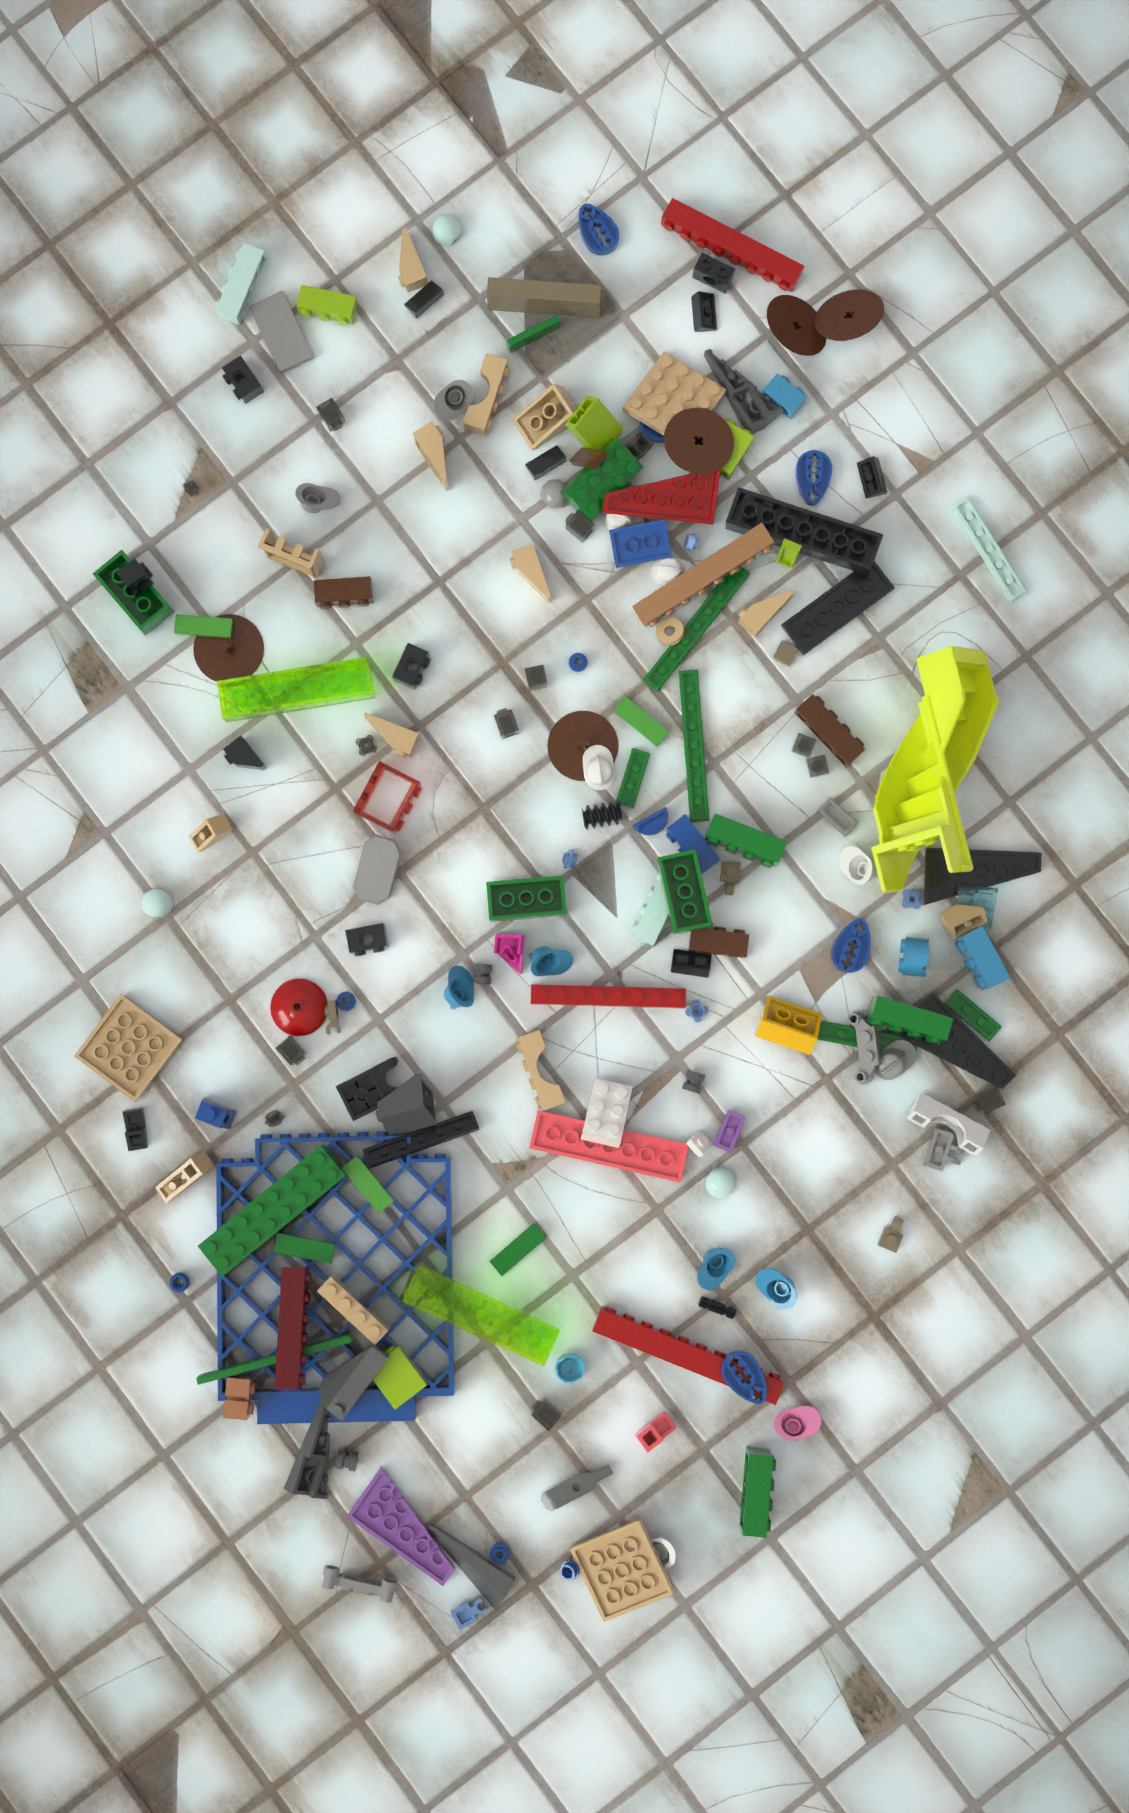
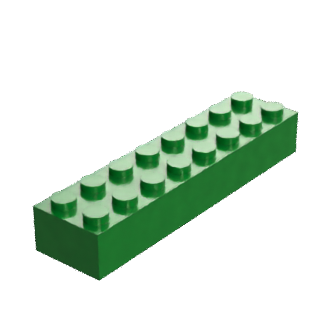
[198,1144,347,1277]

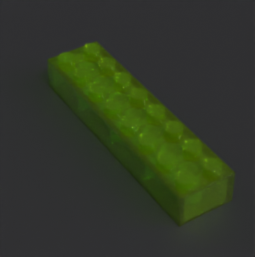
[217,656,376,722]
[399,1262,560,1366]

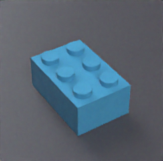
[955,926,1010,990]

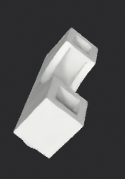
[907,1093,990,1156]

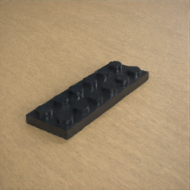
[781,561,895,656]

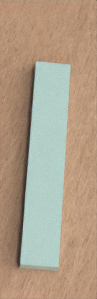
[950,496,1027,602]

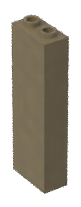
[487,277,605,318]

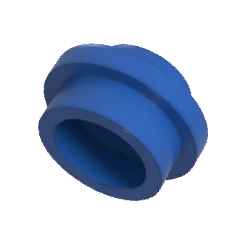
[569,653,588,672]
[336,992,356,1011]
[170,1272,190,1292]
[490,1543,510,1564]
[560,1560,580,1580]

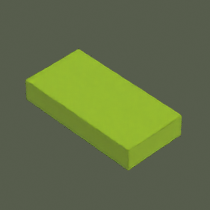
[775,538,802,568]

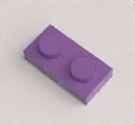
[713,1109,746,1153]

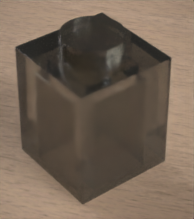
[316,398,346,432]
[625,431,654,460]
[565,510,595,543]
[525,665,547,691]
[494,708,520,740]
[276,1035,308,1066]
[972,1087,1006,1114]
[531,1397,562,1431]

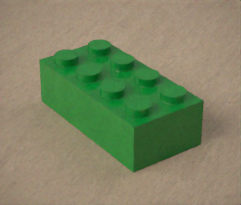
[560,438,643,521]
[93,550,175,636]
[704,813,787,868]
[657,849,713,935]
[486,875,567,922]
[866,995,953,1044]
[739,1447,776,1538]

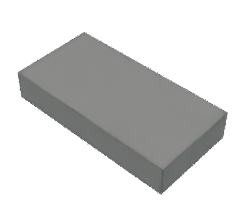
[817,797,858,837]

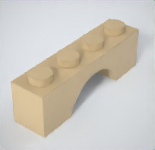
[463,353,510,436]
[516,1030,565,1111]
[317,1274,391,1345]

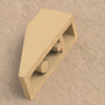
[398,227,428,293]
[510,544,552,602]
[738,590,794,638]
[364,712,420,758]
[155,1151,215,1203]

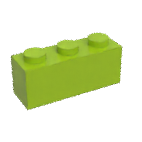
[296,285,358,325]

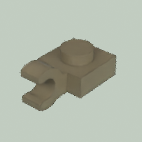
[720,861,741,895]
[325,1000,341,1034]
[877,1216,904,1253]

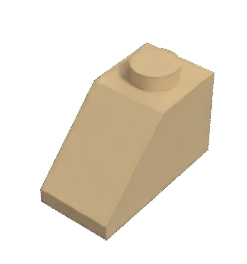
[188,813,233,853]
[939,904,988,939]

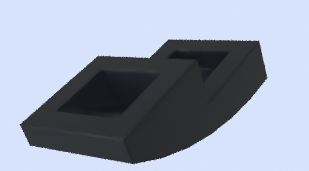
[122,1107,148,1151]

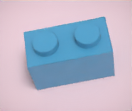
[762,373,807,419]

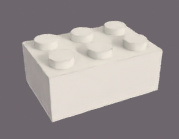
[581,1078,632,1148]

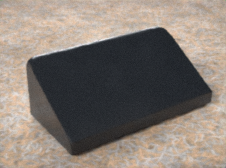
[404,280,444,319]
[691,291,717,332]
[525,445,567,480]
[857,456,887,499]
[670,949,711,978]

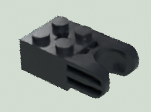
[336,1057,398,1121]

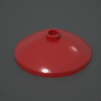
[270,979,327,1036]

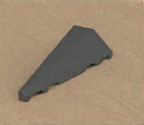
[704,349,784,434]
[284,1398,331,1499]
[428,1523,515,1610]

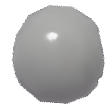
[541,479,569,509]

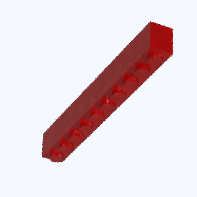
[592,1306,784,1405]

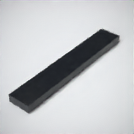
[362,1111,479,1169]

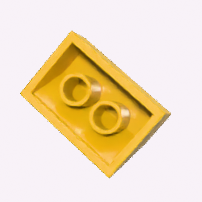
[755,996,823,1055]

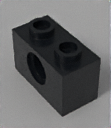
[692,253,735,294]
[222,355,264,404]
[116,559,154,596]
[392,643,431,689]
[345,923,389,956]

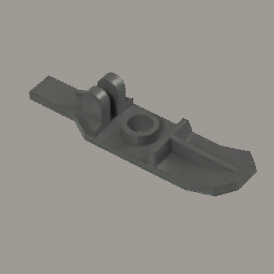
[541,1464,613,1511]

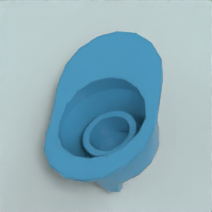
[529,946,573,976]
[444,966,474,1009]
[697,1247,736,1290]
[755,1268,797,1309]

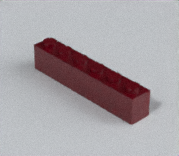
[274,1267,312,1391]

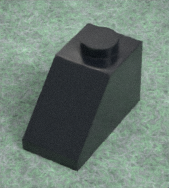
[223,736,267,770]

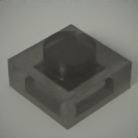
[791,733,816,758]
[806,754,829,778]

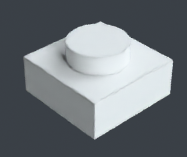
[686,1130,713,1158]

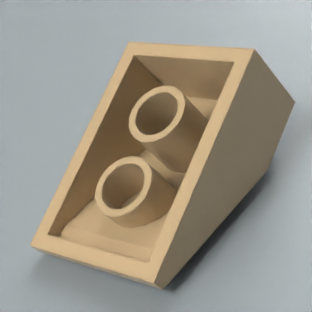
[512,384,577,450]
[413,421,449,491]

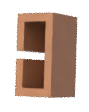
[223,1375,256,1420]

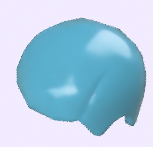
[555,1353,586,1383]

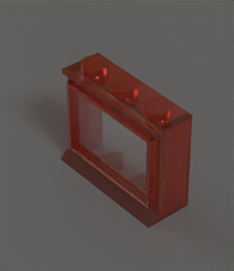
[353,760,423,834]

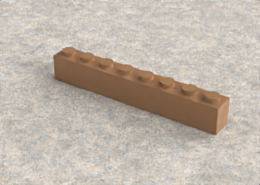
[632,523,775,627]

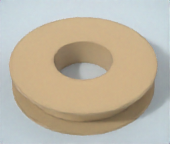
[656,617,685,646]

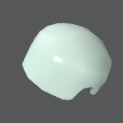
[432,214,461,245]
[141,889,173,918]
[705,1167,735,1198]

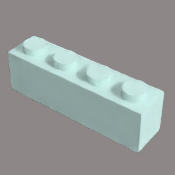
[215,242,267,325]
[631,872,668,947]

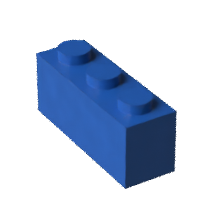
[666,814,720,875]

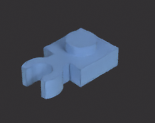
[451,1597,488,1630]

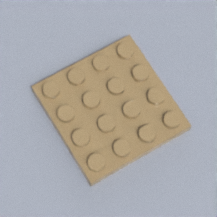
[622,352,727,436]
[74,994,183,1102]
[570,1518,675,1622]

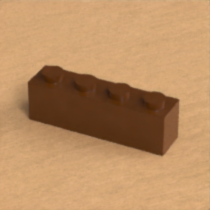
[794,694,865,767]

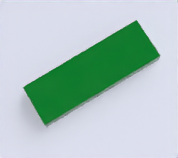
[507,315,560,353]
[615,748,650,808]
[944,989,1002,1041]
[489,1223,546,1276]
[273,1232,336,1264]

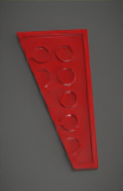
[602,468,721,525]

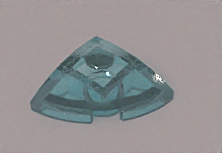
[958,887,998,928]

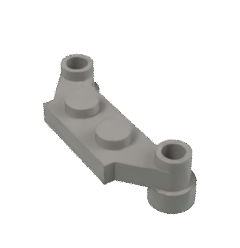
[848,1011,881,1084]
[322,1565,398,1603]

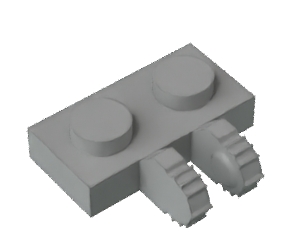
[923,1128,964,1171]

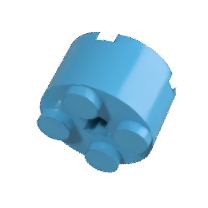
[898,937,929,977]

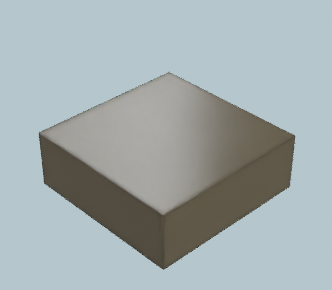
[773,640,798,667]

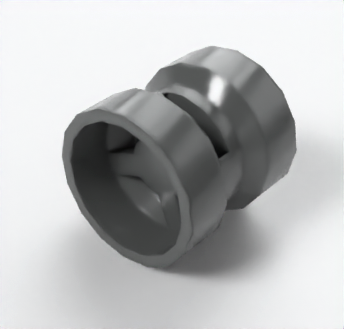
[472,963,493,984]
[682,1070,706,1094]
[336,1448,359,1472]

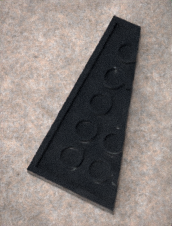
[923,848,1042,905]
[892,993,1016,1089]

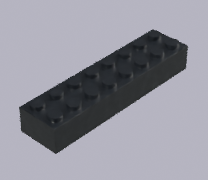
[726,487,883,576]

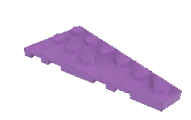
[347,1466,455,1586]

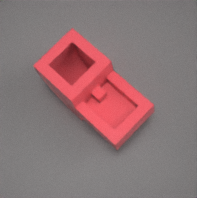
[635,1411,677,1453]

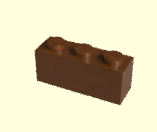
[314,576,374,609]
[688,927,749,958]

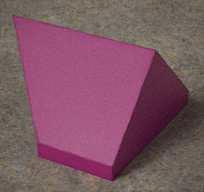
[494,934,525,974]

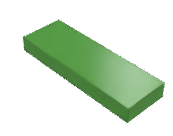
[174,614,233,639]
[613,696,669,747]
[342,1155,394,1214]

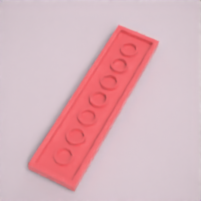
[529,1110,689,1183]

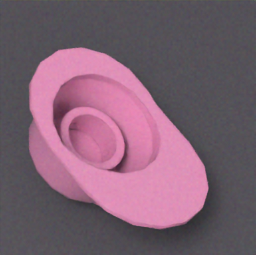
[774,1406,822,1441]

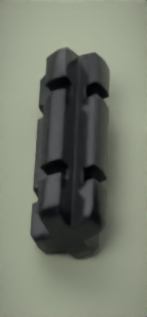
[698,1296,736,1319]

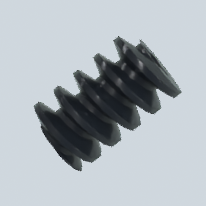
[581,800,622,830]

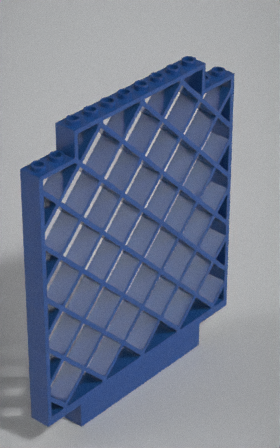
[216,1132,455,1424]

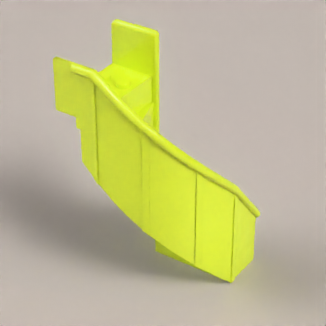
[871,646,999,893]

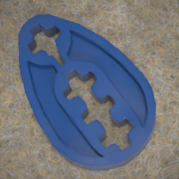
[579,203,619,256]
[795,450,832,506]
[831,919,871,973]
[721,1350,767,1404]

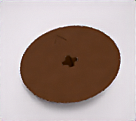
[815,289,884,341]
[767,295,826,356]
[664,408,734,474]
[193,614,264,684]
[547,711,618,781]

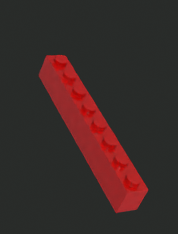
[661,198,804,292]
[530,984,686,1009]

